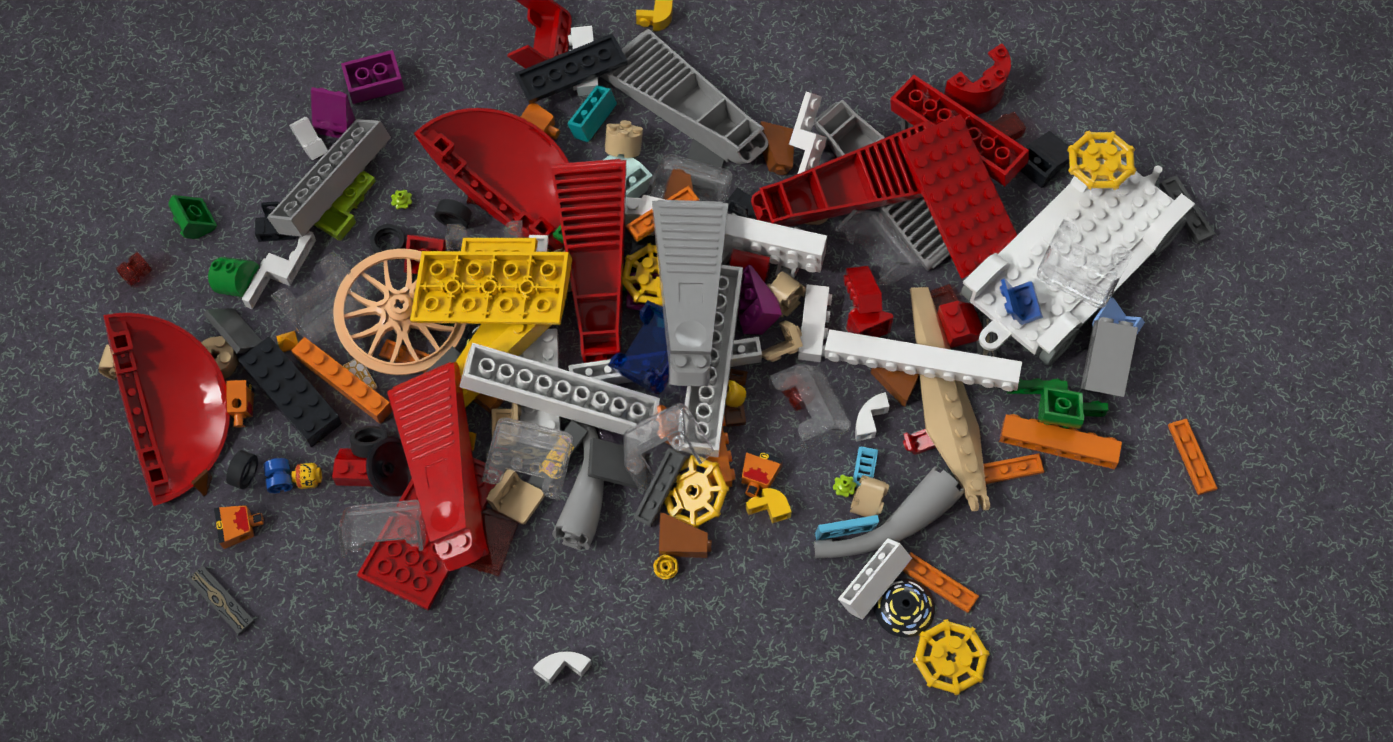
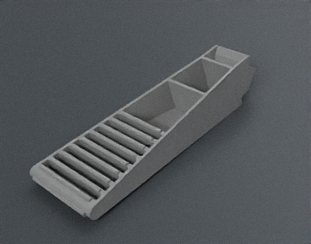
[600,29,768,164]
[813,100,950,271]
[652,200,728,386]

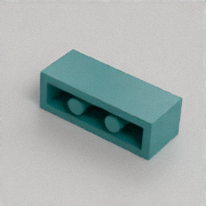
[567,85,617,142]

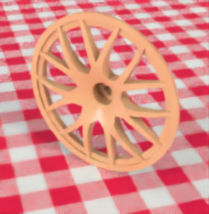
[333,249,466,375]

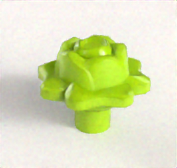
[391,190,412,209]
[833,475,857,498]

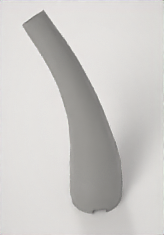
[552,420,604,550]
[814,466,964,558]

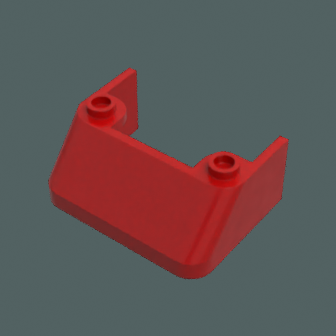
[507,0,572,69]

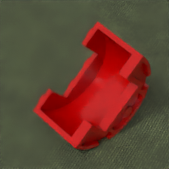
[944,43,1011,115]

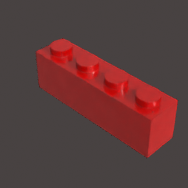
[843,266,882,314]

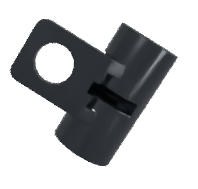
[726,187,757,220]
[255,201,296,242]

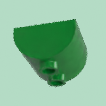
[168,195,217,239]
[208,257,259,297]
[1038,386,1084,429]

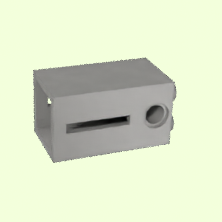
[1081,317,1138,397]

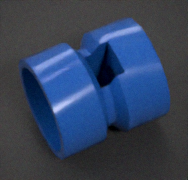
[263,458,293,494]

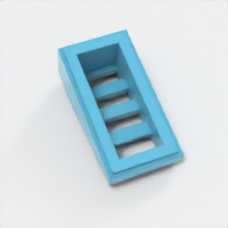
[853,447,878,488]

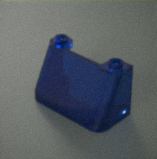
[608,300,669,394]

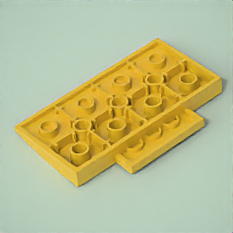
[410,238,572,325]

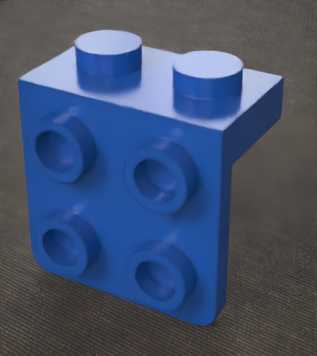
[1000,278,1043,325]

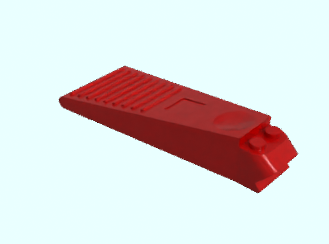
[751,120,933,227]
[551,159,627,363]
[387,362,489,571]

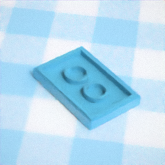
[815,515,879,540]

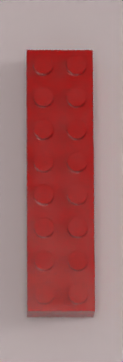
[890,75,1029,187]

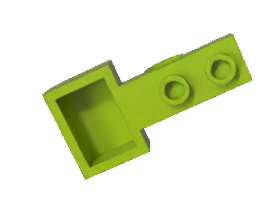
[314,171,376,241]

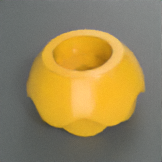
[653,555,679,579]

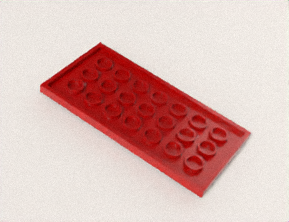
[898,114,1017,279]
[357,458,504,611]

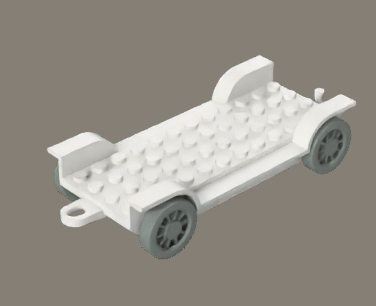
[961,140,1195,366]

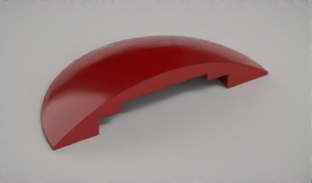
[414,108,569,252]
[103,313,230,506]

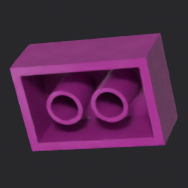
[341,50,405,104]

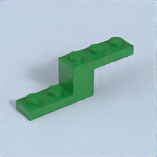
[1007,378,1108,417]

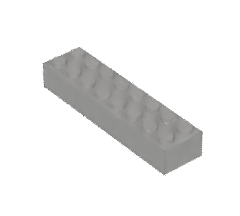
[267,119,391,237]

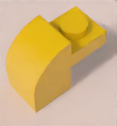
[636,0,673,31]
[746,488,792,523]

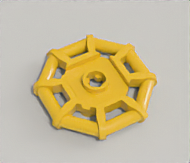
[1067,131,1136,190]
[622,243,663,307]
[664,455,729,528]
[913,619,990,695]

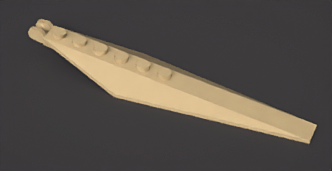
[910,287,990,511]

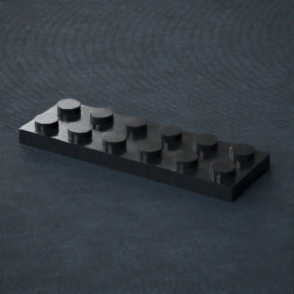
[514,33,628,105]

